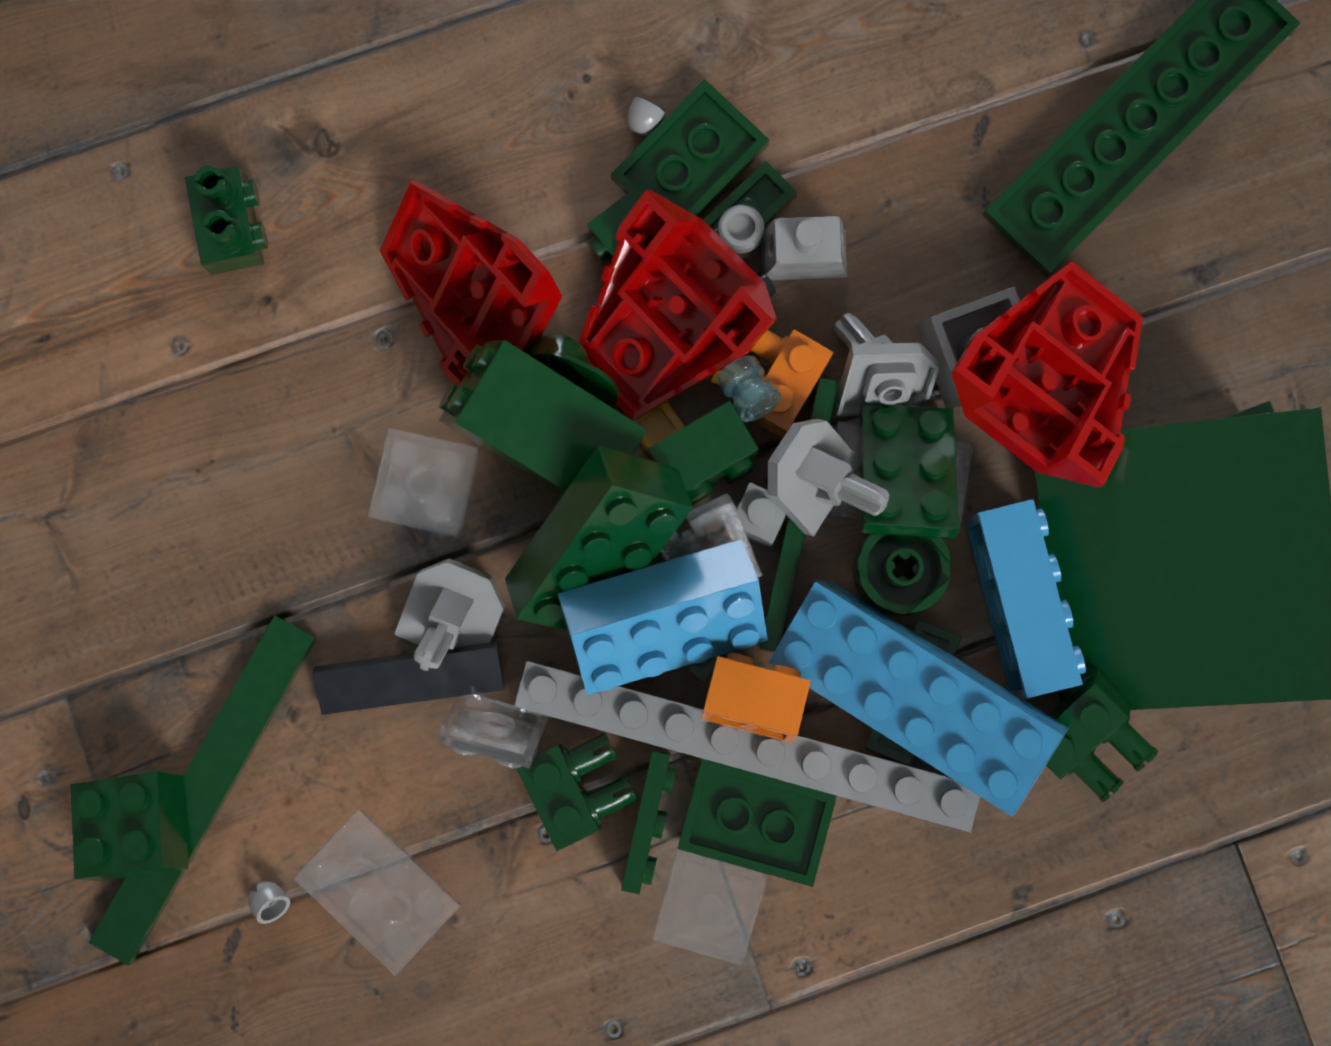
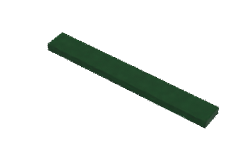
[88,615,317,966]

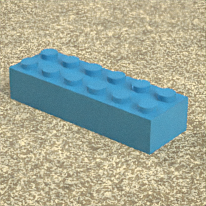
[769,579,1069,817]

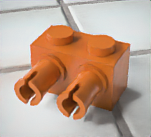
[711,329,834,438]
[701,653,811,744]

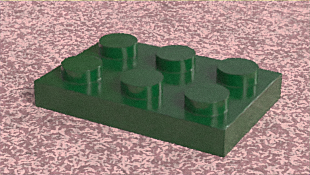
[610,79,770,217]
[860,403,959,538]
[677,759,837,887]

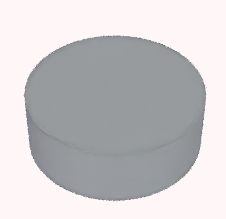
[718,205,764,253]

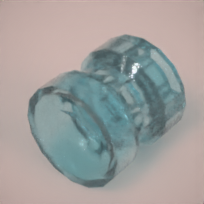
[717,356,781,422]

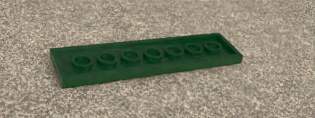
[982,0,1300,277]

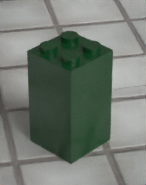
[438,340,647,496]

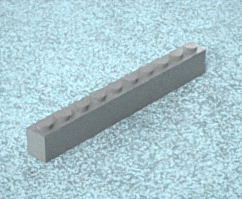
[514,661,980,833]

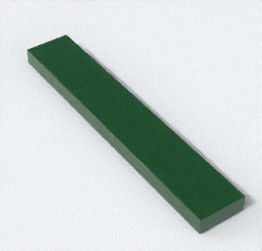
[760,378,838,653]

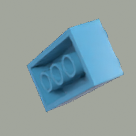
[964,499,1086,699]
[558,539,768,695]

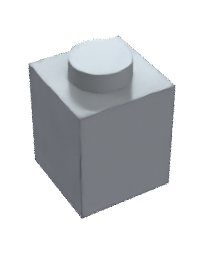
[729,482,786,548]

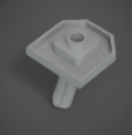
[834,313,940,416]
[768,419,890,536]
[394,558,505,671]

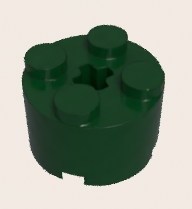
[852,533,951,617]

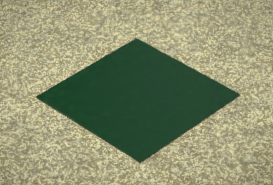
[1035,407,1331,710]

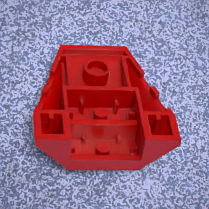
[380,181,563,387]
[578,190,777,421]
[951,261,1143,487]

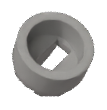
[627,97,666,136]
[248,882,290,924]

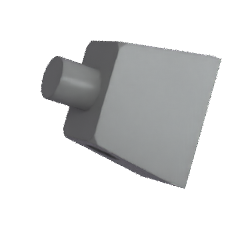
[760,216,847,280]

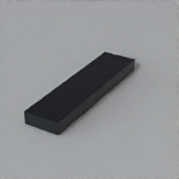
[313,642,505,715]

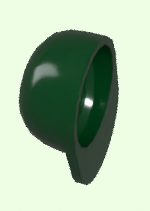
[527,334,619,408]

